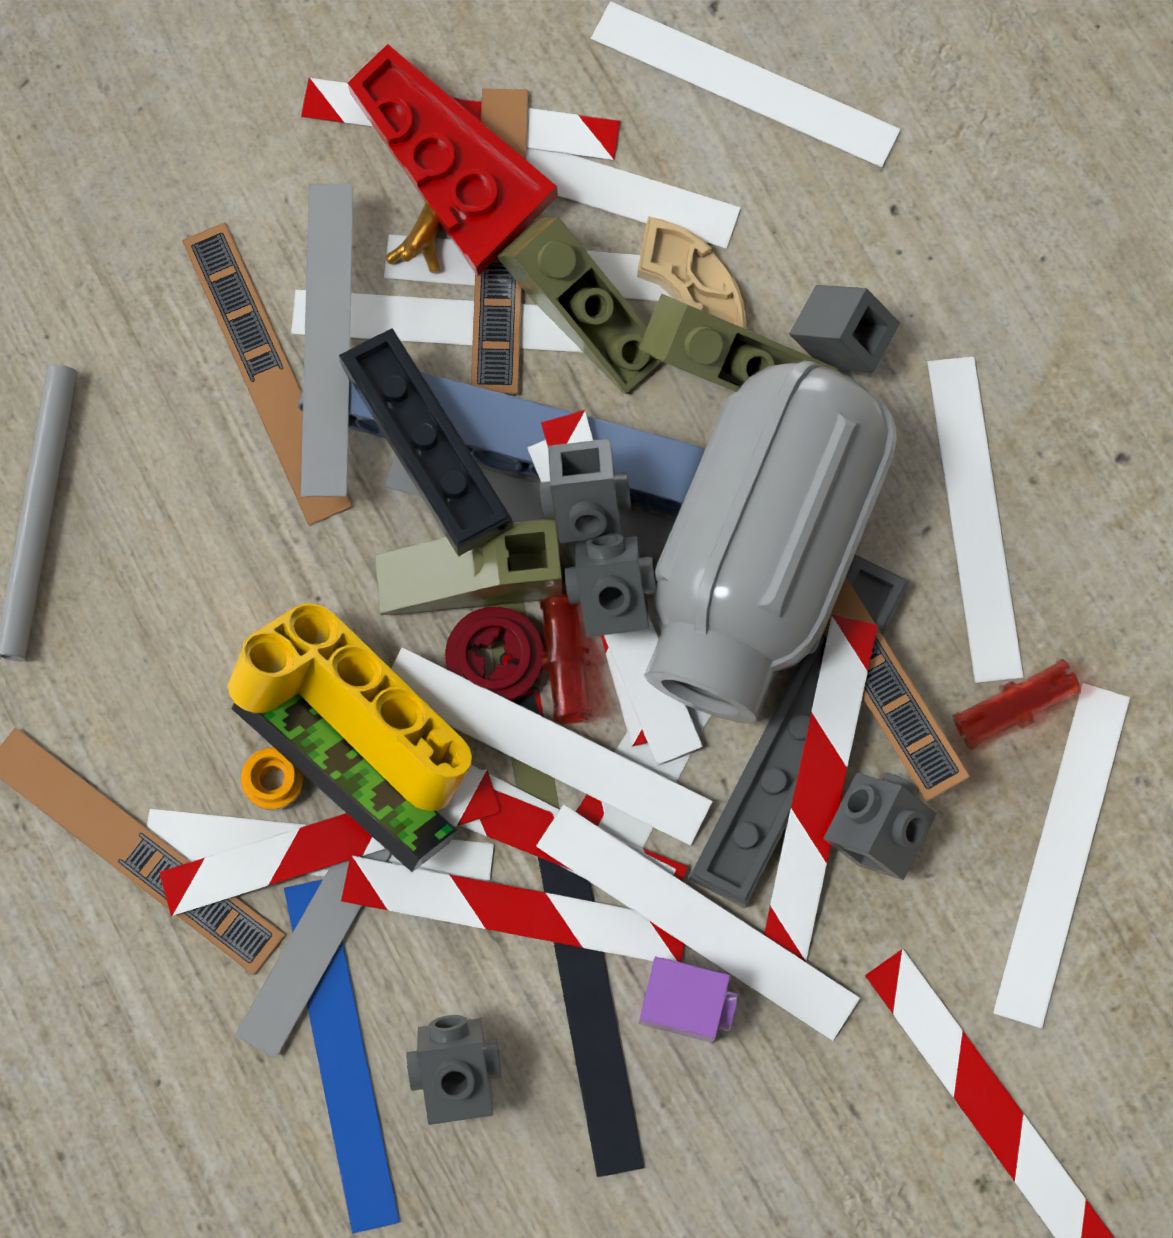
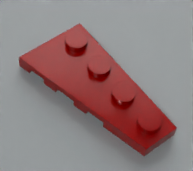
[347,44,558,277]

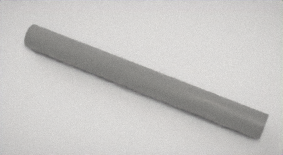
[0,365,78,661]

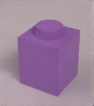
[638,956,738,1043]

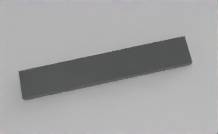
[689,554,910,908]

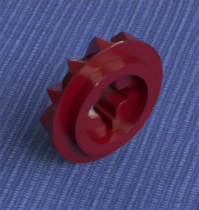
[445,607,543,700]

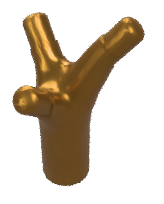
[385,202,441,273]

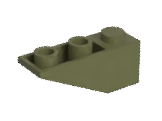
[496,217,662,394]
[638,294,839,392]
[375,519,563,616]

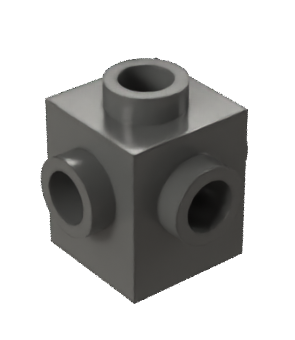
[540,439,631,543]
[565,533,656,638]
[823,773,937,880]
[406,1015,502,1125]

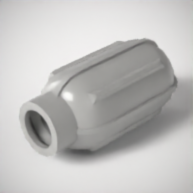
[644,360,897,724]

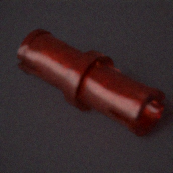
[540,595,593,724]
[952,659,1081,750]

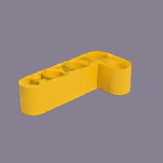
[228,603,472,811]

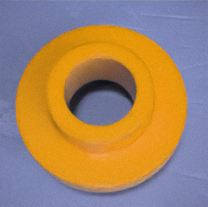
[241,747,304,810]

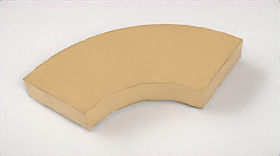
[637,216,746,329]

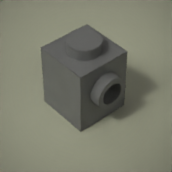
[789,285,900,373]

